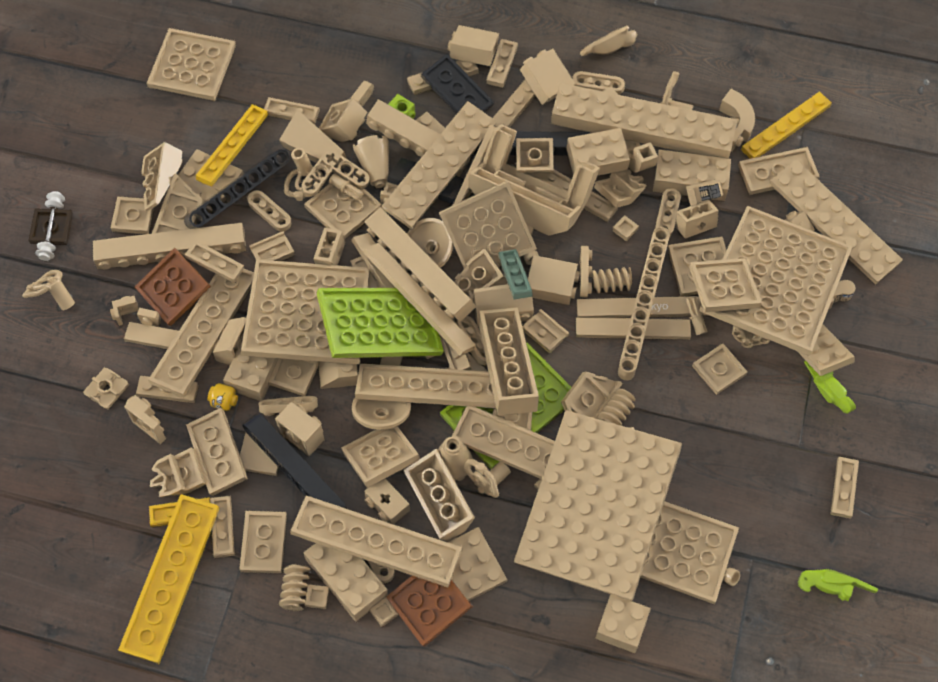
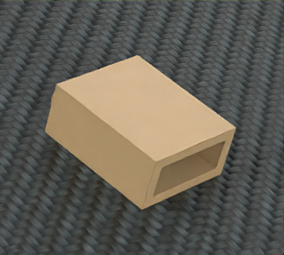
[448,25,499,66]
[520,49,575,105]
[528,255,580,305]

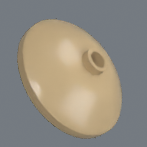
[407,218,453,268]
[352,398,411,430]

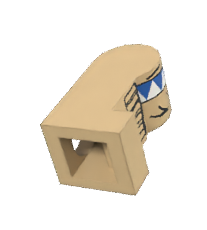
[829,280,856,309]

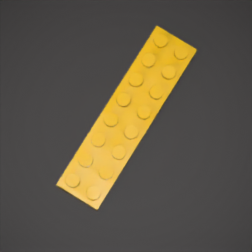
[118,494,220,664]

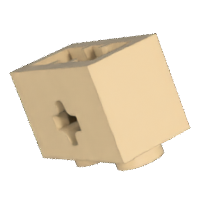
[676,200,719,239]
[314,228,346,266]
[364,479,410,525]

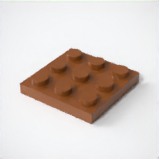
[135,248,211,326]
[386,575,473,647]

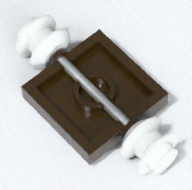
[28,191,73,261]

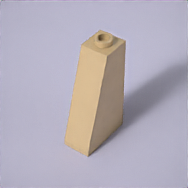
[279,110,347,169]

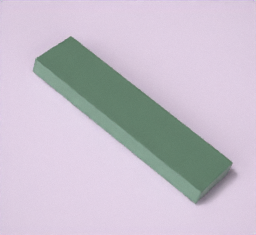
[498,249,533,300]

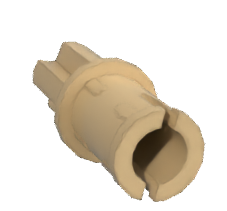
[329,174,363,200]
[686,297,708,335]

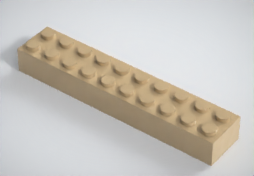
[551,83,738,159]

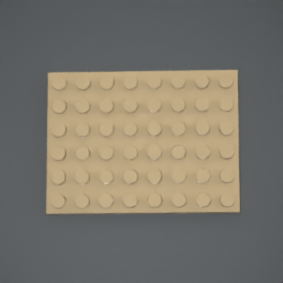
[699,206,852,356]
[514,410,682,601]

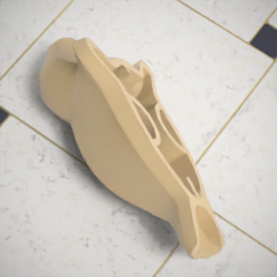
[580,25,637,56]

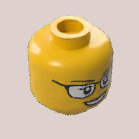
[207,383,238,411]

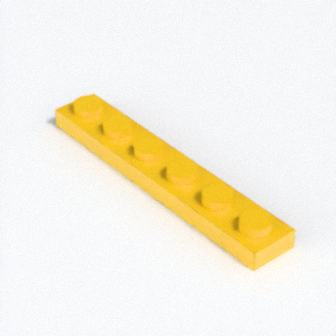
[741,91,832,159]
[195,104,268,187]

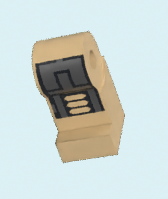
[686,180,723,206]

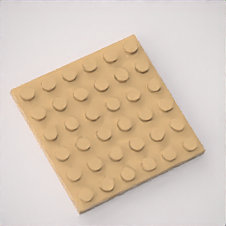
[241,260,369,364]

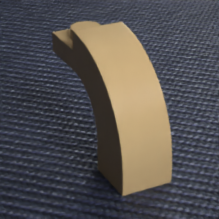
[719,89,755,152]
[625,140,658,172]

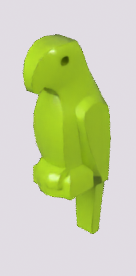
[804,360,856,414]
[798,569,878,601]

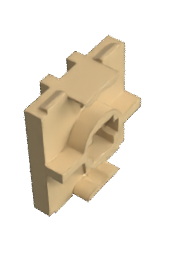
[83,367,129,410]

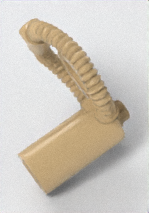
[660,72,693,110]
[284,148,323,201]
[22,270,75,310]
[464,459,511,498]

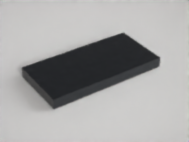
[421,54,494,114]
[387,158,465,204]

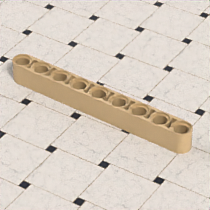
[618,227,670,381]

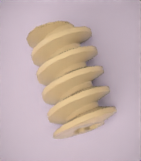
[592,267,632,294]
[597,388,635,426]
[279,565,310,611]

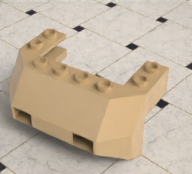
[468,124,600,236]

